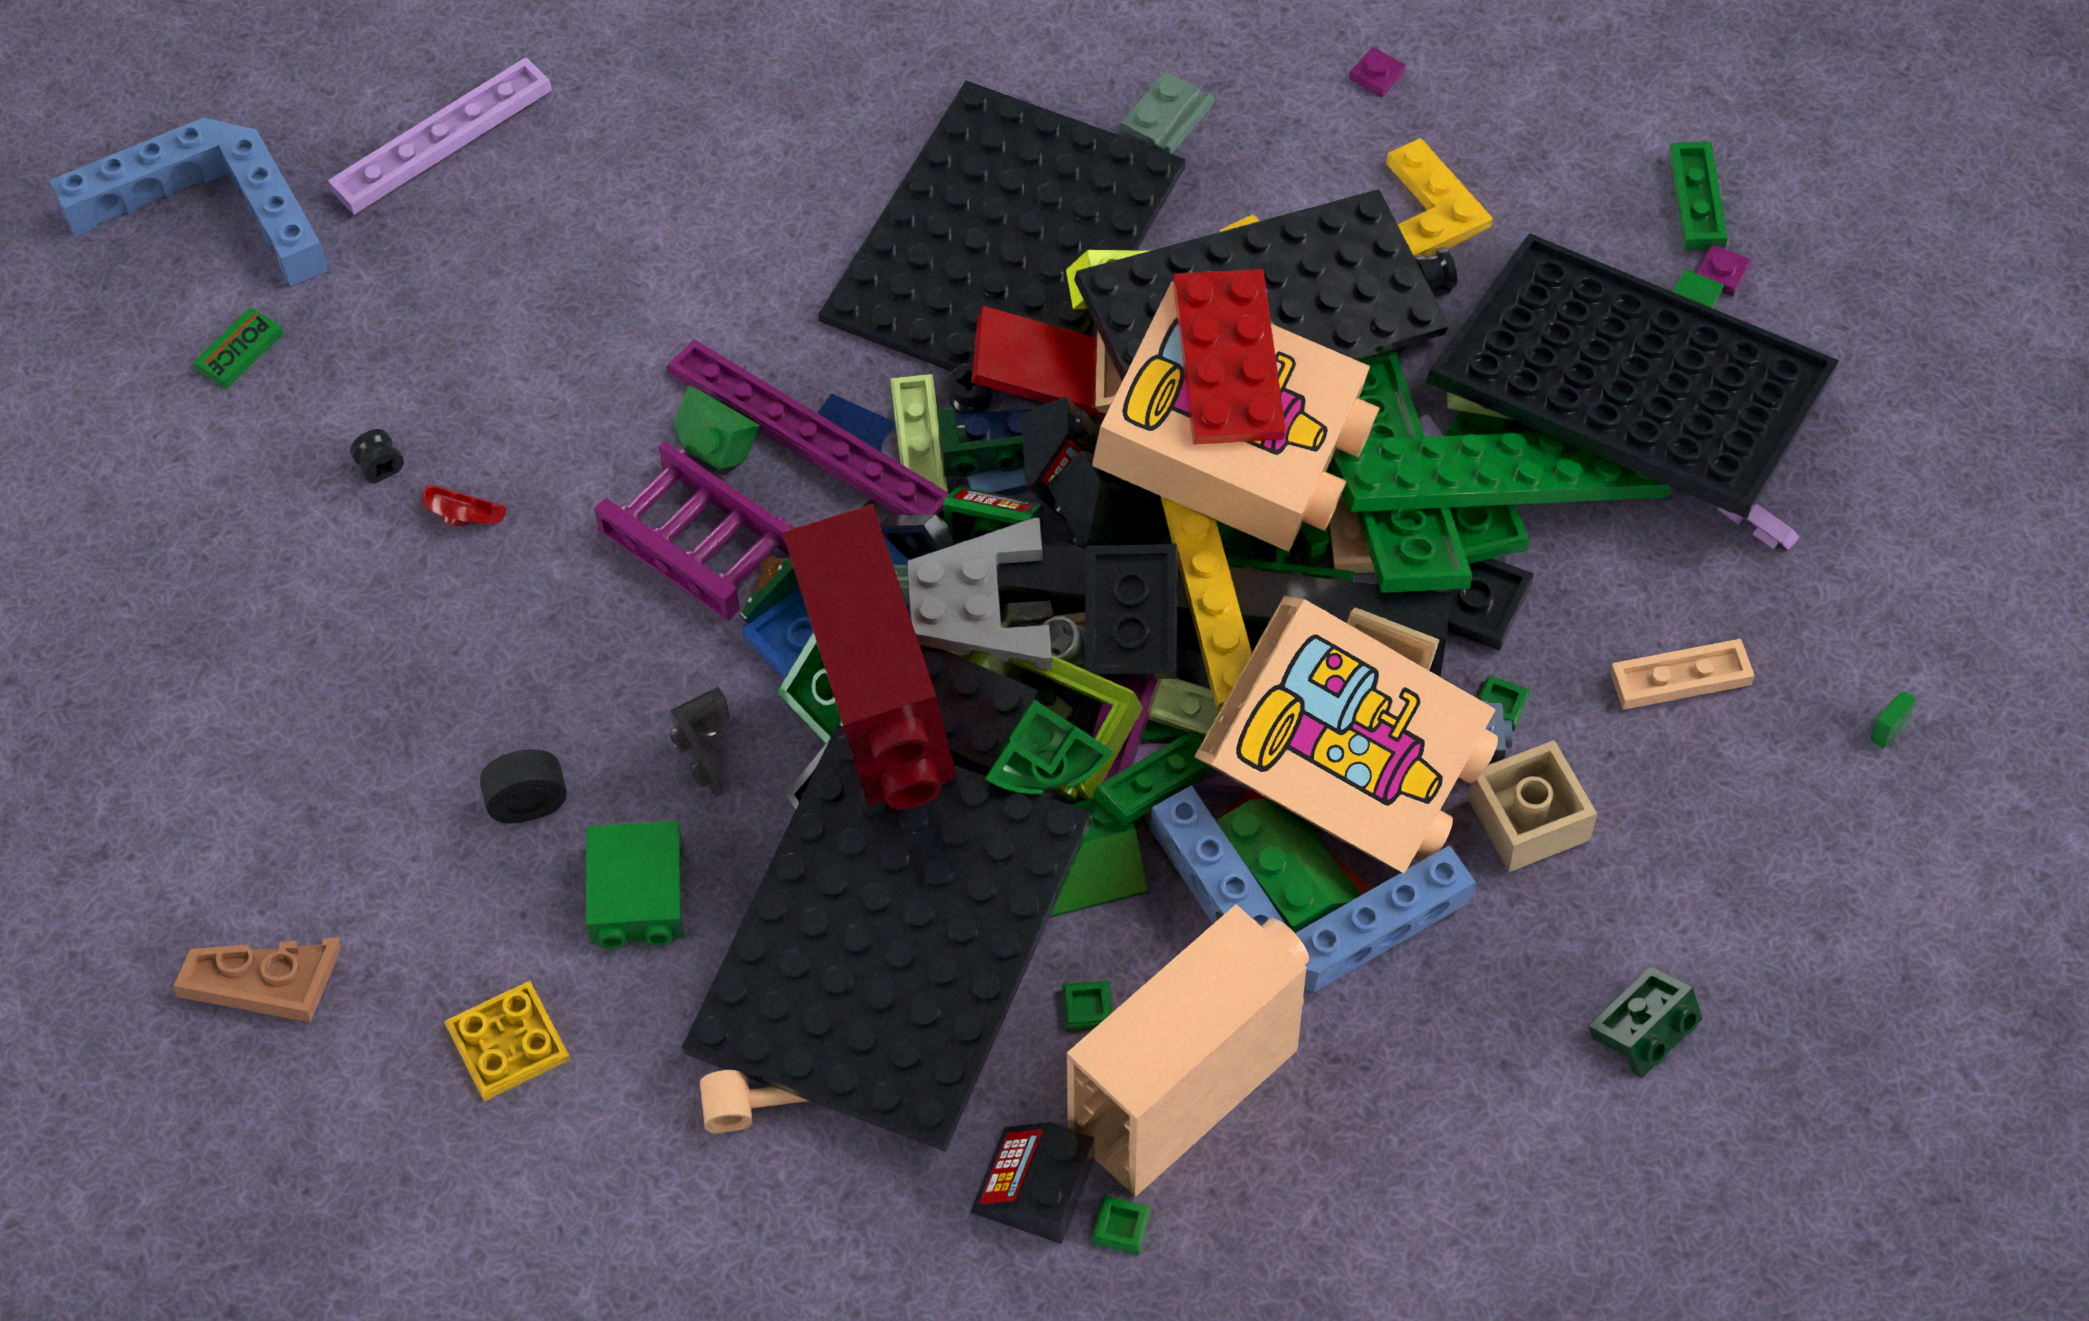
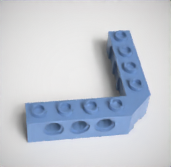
[49,118,329,287]
[1150,785,1476,993]

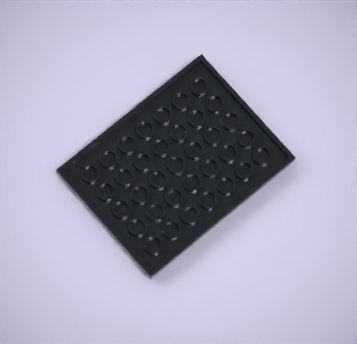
[818,80,1186,406]
[1426,233,1839,519]
[682,724,1093,1152]

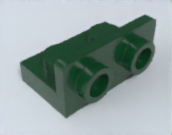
[1589,966,1702,1078]

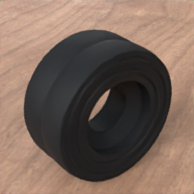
[480,749,567,824]

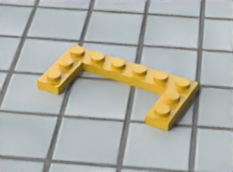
[1219,138,1493,256]
[1160,496,1252,713]

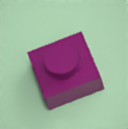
[1349,47,1406,97]
[1696,244,1751,296]

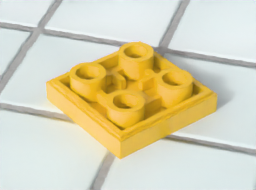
[444,981,570,1102]

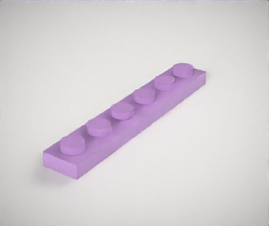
[328,57,552,215]

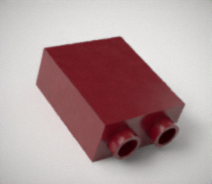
[782,504,957,809]

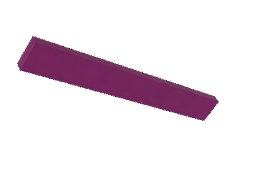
[666,339,950,520]

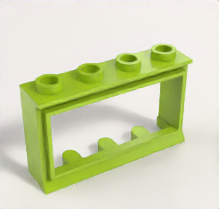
[962,650,1143,800]

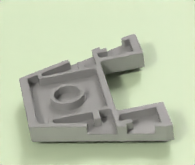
[907,518,1053,669]

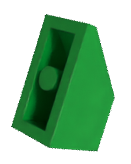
[673,386,760,470]

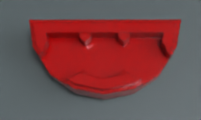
[421,484,507,526]

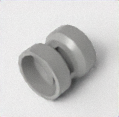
[1043,616,1085,669]

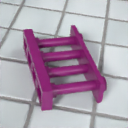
[594,441,793,621]

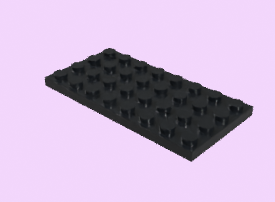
[1074,189,1449,382]

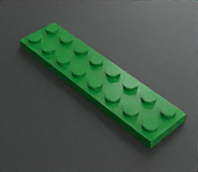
[1356,352,1472,593]
[1328,432,1672,512]

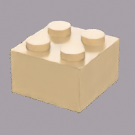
[1467,740,1597,873]

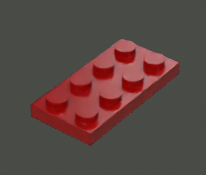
[1172,269,1286,445]

